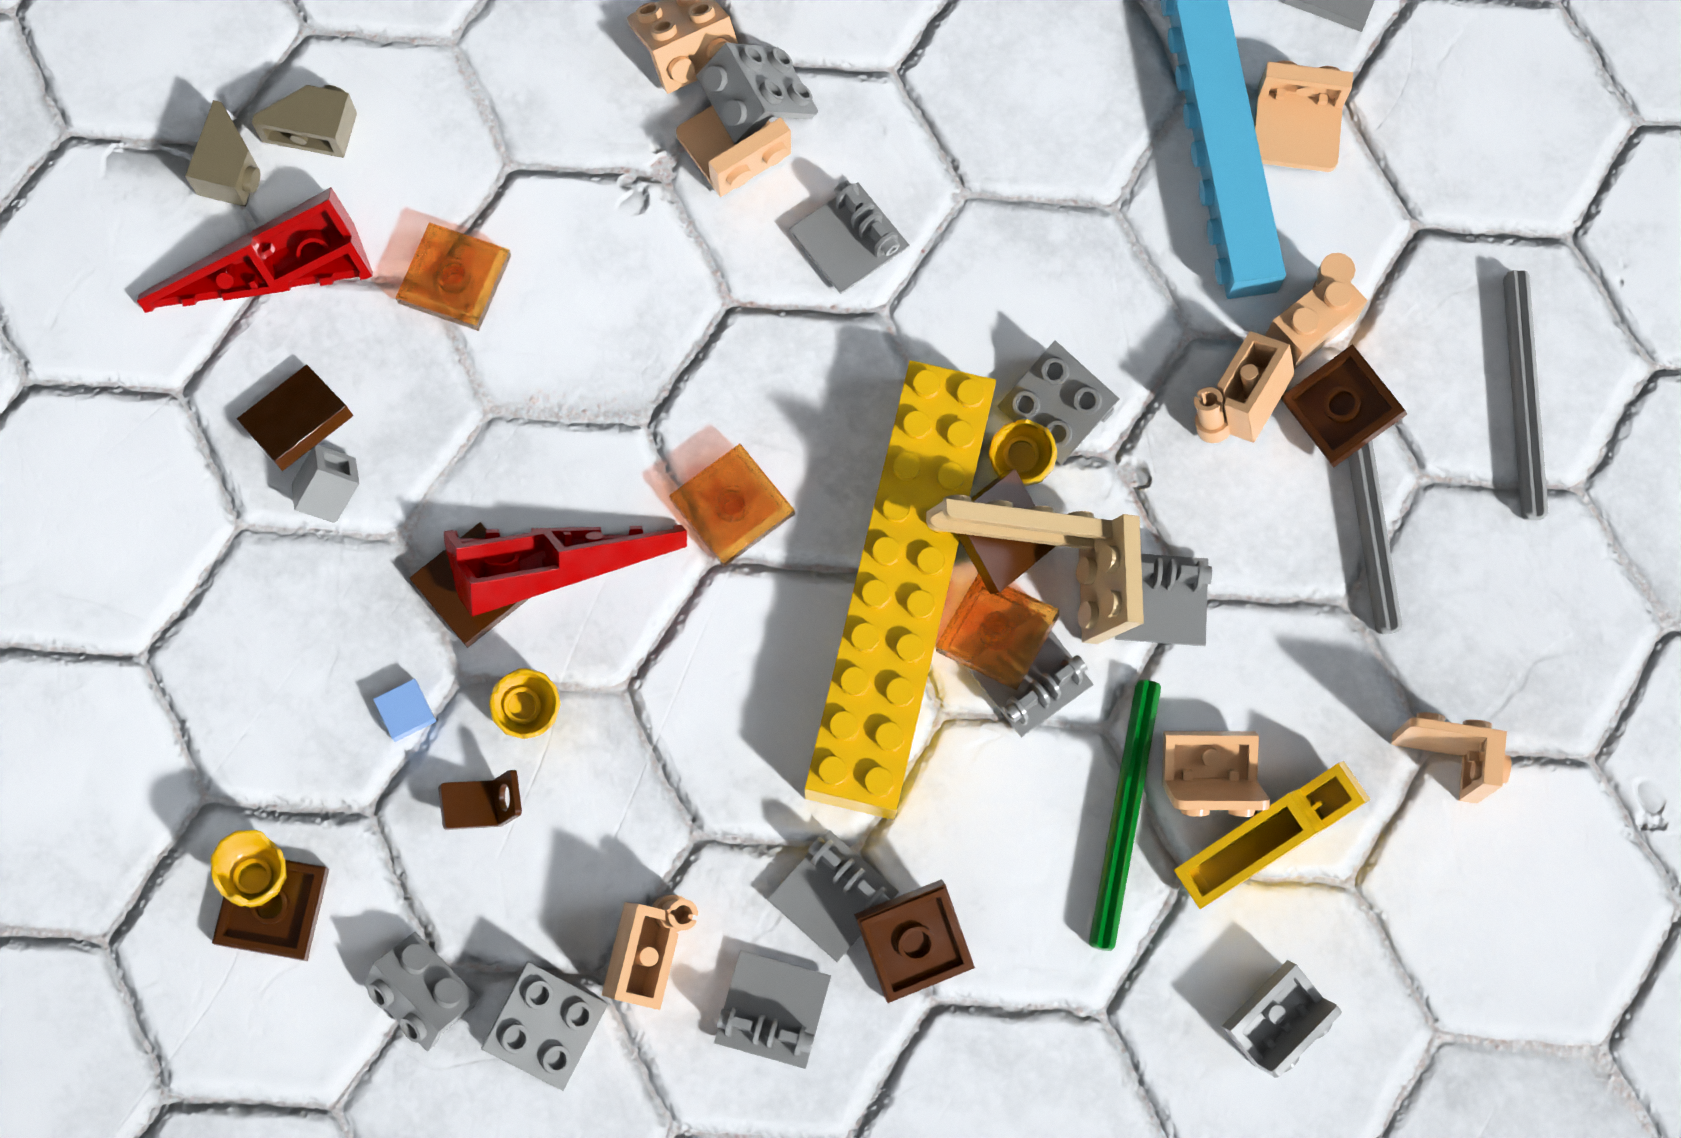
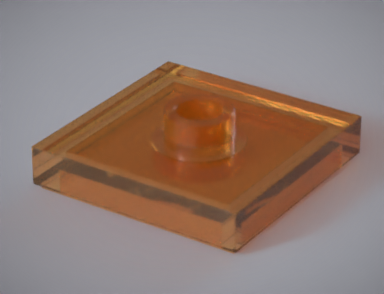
[396,222,512,331]
[669,443,795,567]
[935,574,1059,690]

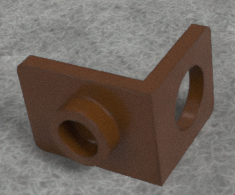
[438,770,522,830]

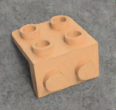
[627,0,738,94]
[1254,60,1353,172]
[676,105,791,197]
[1391,712,1511,804]
[1162,731,1270,817]

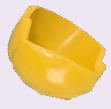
[989,419,1058,487]
[489,668,561,739]
[211,830,287,907]

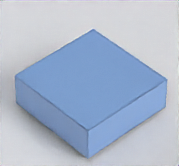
[373,678,437,742]

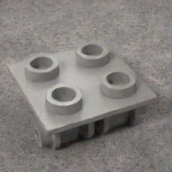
[789,180,910,294]
[997,340,1120,465]
[1115,554,1212,646]
[966,614,1094,738]
[767,830,899,962]
[714,950,831,1069]
[481,962,608,1091]

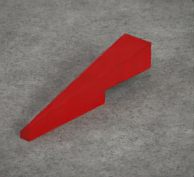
[137,187,373,313]
[444,525,687,617]

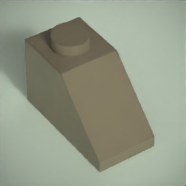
[252,85,357,158]
[185,100,260,207]

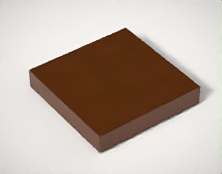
[1281,344,1407,468]
[236,364,354,471]
[956,469,1056,594]
[409,522,530,648]
[212,860,329,962]
[854,879,975,1003]

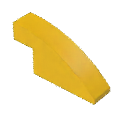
[1174,761,1371,909]

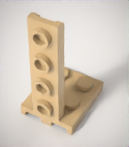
[926,495,1144,644]

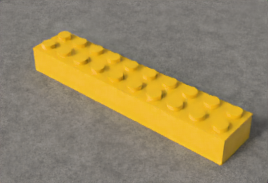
[805,360,997,820]

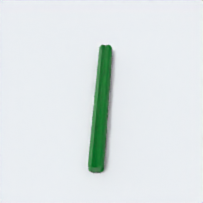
[1089,680,1161,951]

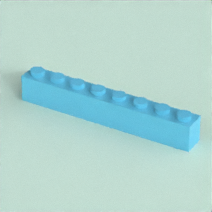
[1160,0,1286,299]

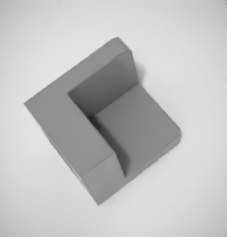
[292,445,360,523]

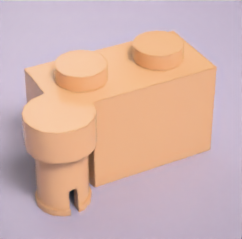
[1265,253,1368,369]
[1194,331,1295,443]
[601,894,698,1010]

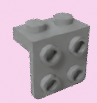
[696,42,818,144]

